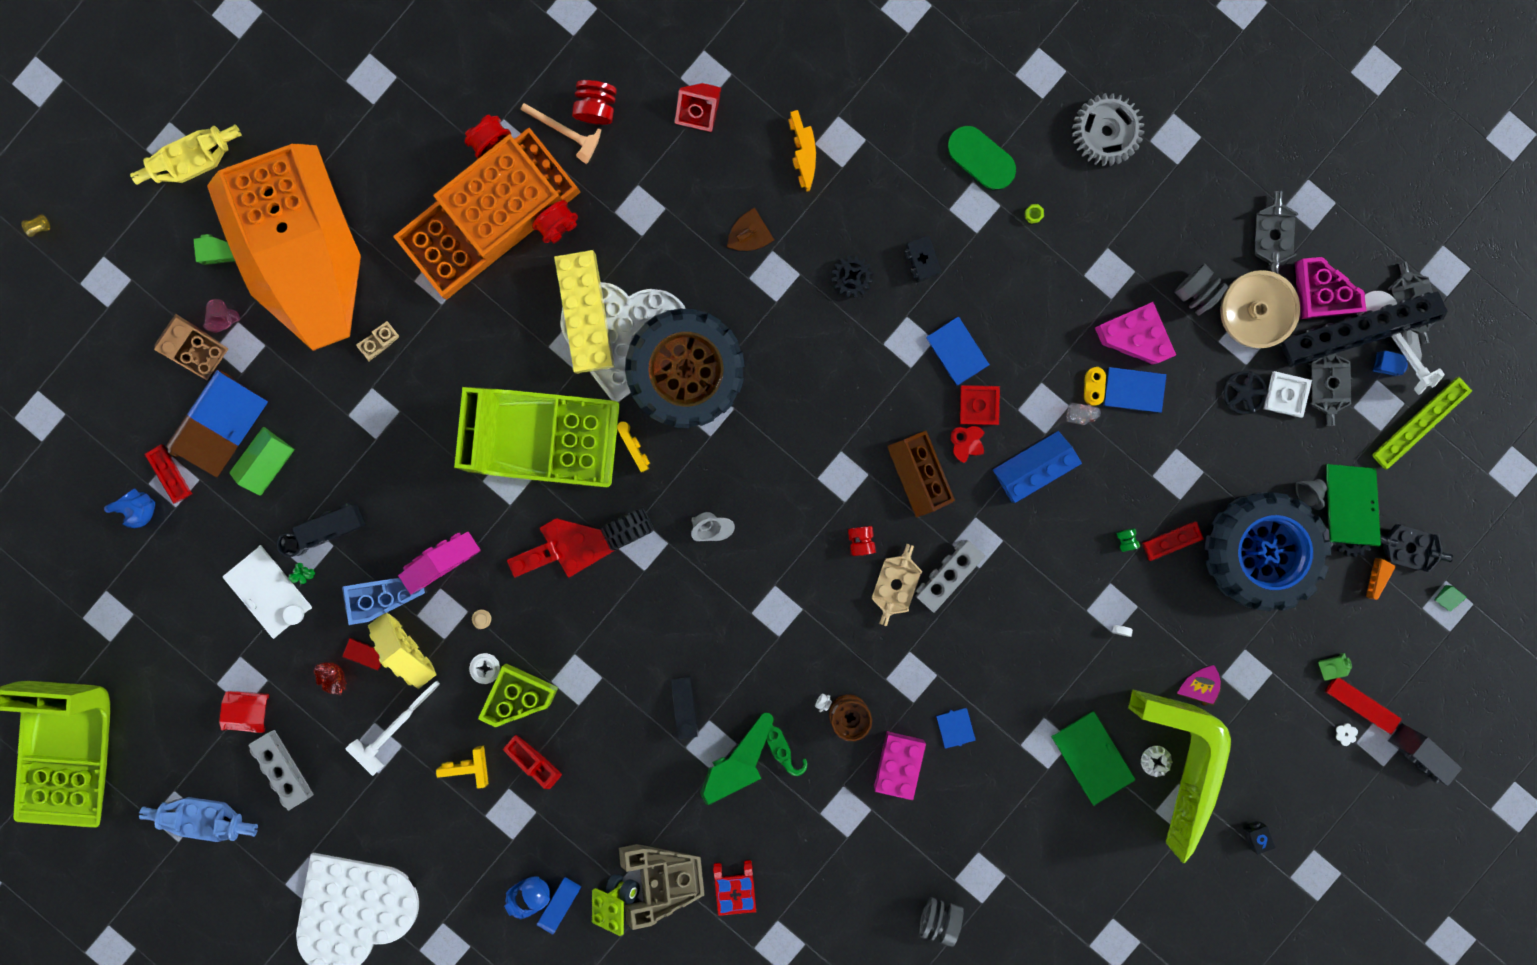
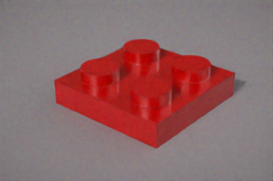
[960,385,1000,425]

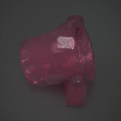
[203,299,240,333]

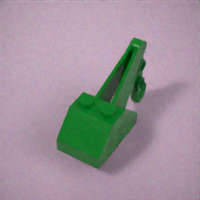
[700,713,807,805]

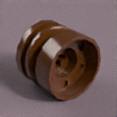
[829,694,872,741]

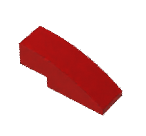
[503,735,562,789]

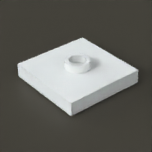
[1264,371,1312,418]

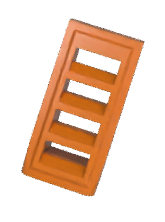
[1366,558,1395,600]

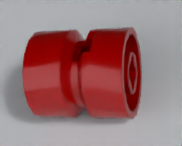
[848,526,876,556]

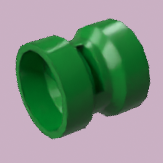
[1116,528,1140,552]

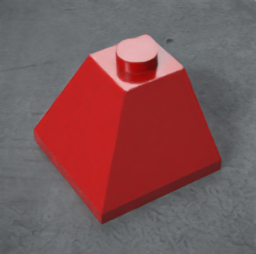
[675,83,721,132]

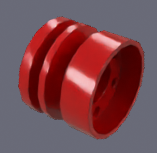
[572,80,617,125]

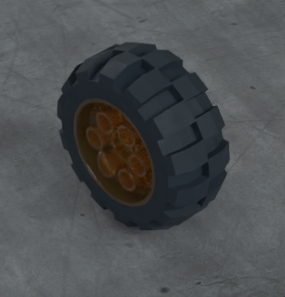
[625,308,745,428]

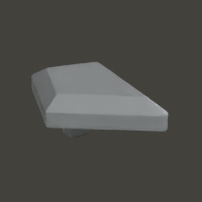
[1403,330,1422,361]

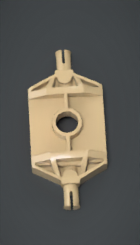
[872,544,922,626]

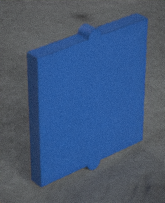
[936,708,975,749]

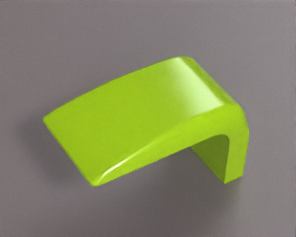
[454,387,619,487]
[0,681,110,827]
[1128,690,1231,863]

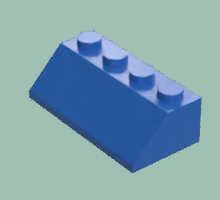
[993,431,1082,503]

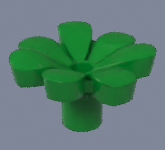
[289,563,315,584]

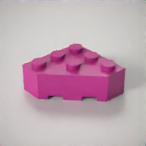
[1295,257,1366,319]
[1095,302,1176,365]
[398,532,481,595]

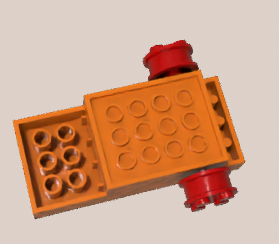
[393,115,581,300]

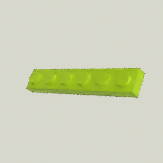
[1372,377,1472,469]

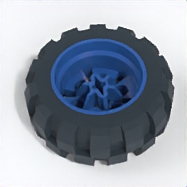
[1205,492,1331,612]

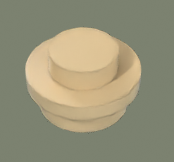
[472,610,491,629]

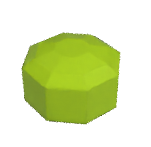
[1025,204,1044,224]

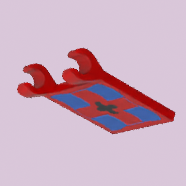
[713,860,756,916]

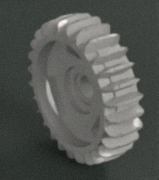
[1072,93,1145,166]

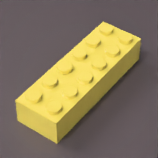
[554,250,615,374]

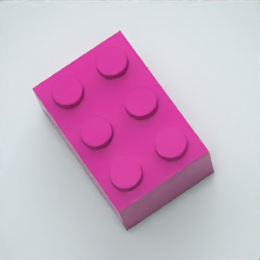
[874,731,926,800]

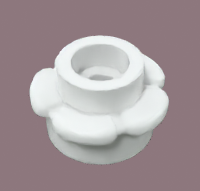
[815,693,832,712]

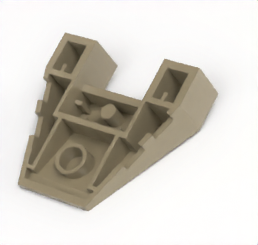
[619,844,704,930]

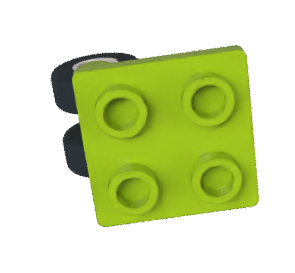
[592,874,640,936]

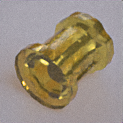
[22,214,50,237]

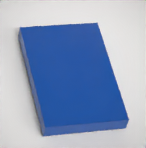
[926,317,990,386]
[1103,367,1167,413]

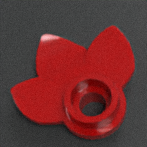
[951,426,985,463]

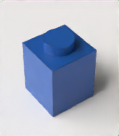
[1373,351,1408,376]

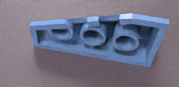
[342,578,425,625]

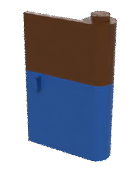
[166,369,268,477]

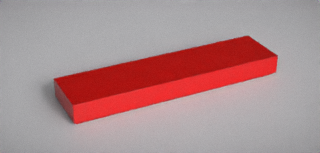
[1325,678,1402,735]

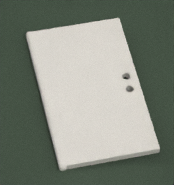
[223,545,312,639]

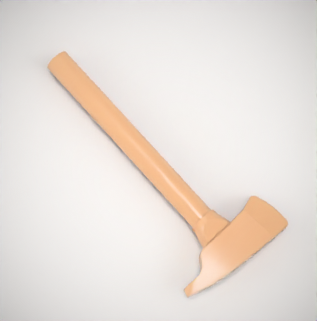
[521,103,601,164]

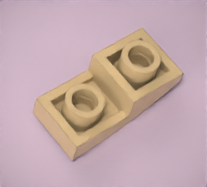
[356,321,399,362]

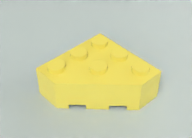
[368,613,436,689]

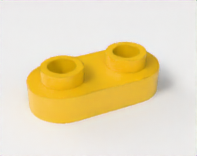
[1084,367,1106,406]

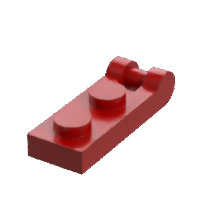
[507,540,562,578]

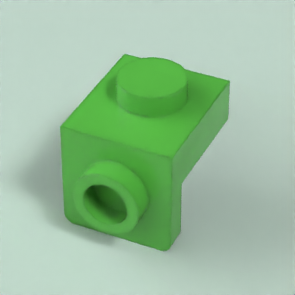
[1318,653,1352,681]

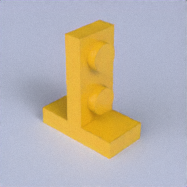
[436,746,488,788]

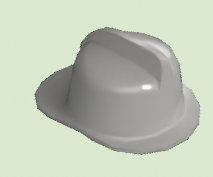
[691,512,735,541]

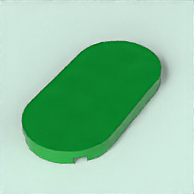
[948,126,1016,190]

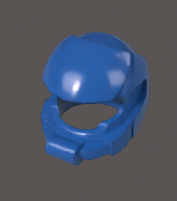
[104,489,155,529]
[504,876,550,919]

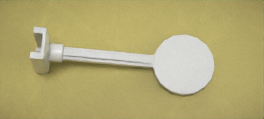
[1358,291,1445,395]
[346,681,440,776]

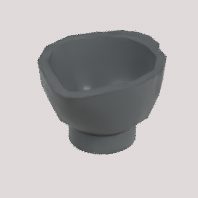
[1295,479,1327,510]

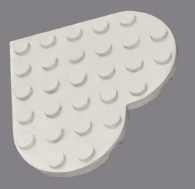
[560,282,691,402]
[296,853,419,965]

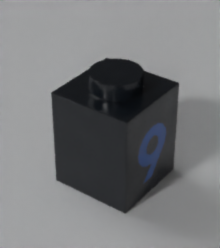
[1243,821,1275,855]

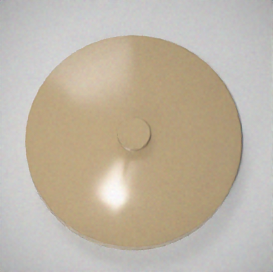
[1220,271,1300,348]

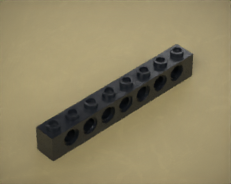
[1281,291,1448,368]

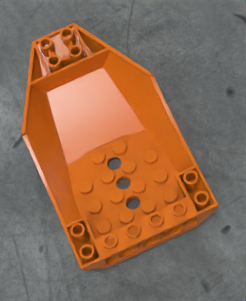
[207,144,361,351]

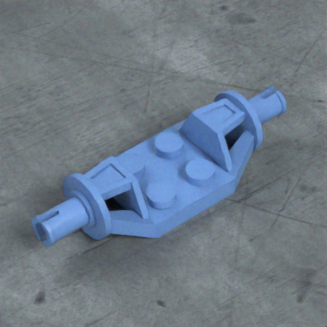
[139,797,258,842]

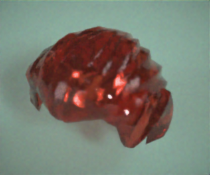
[313,662,346,695]

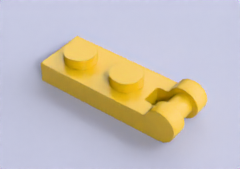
[617,422,650,472]

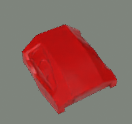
[219,691,269,733]

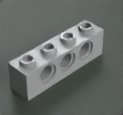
[915,540,986,613]
[249,730,314,811]

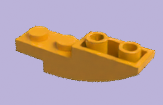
[788,110,816,192]

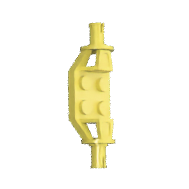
[130,124,242,185]

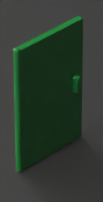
[1326,464,1381,546]
[1051,711,1135,806]

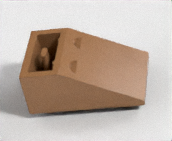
[154,314,228,380]

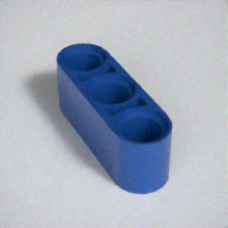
[537,877,581,935]

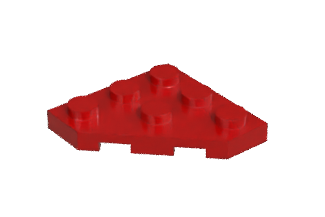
[540,518,613,578]

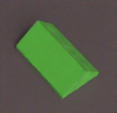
[229,427,295,496]

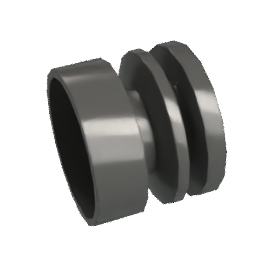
[1174,263,1228,315]
[919,897,964,947]

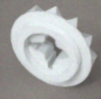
[469,653,501,684]
[1141,746,1173,777]

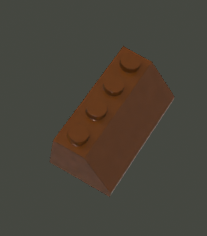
[887,431,955,518]

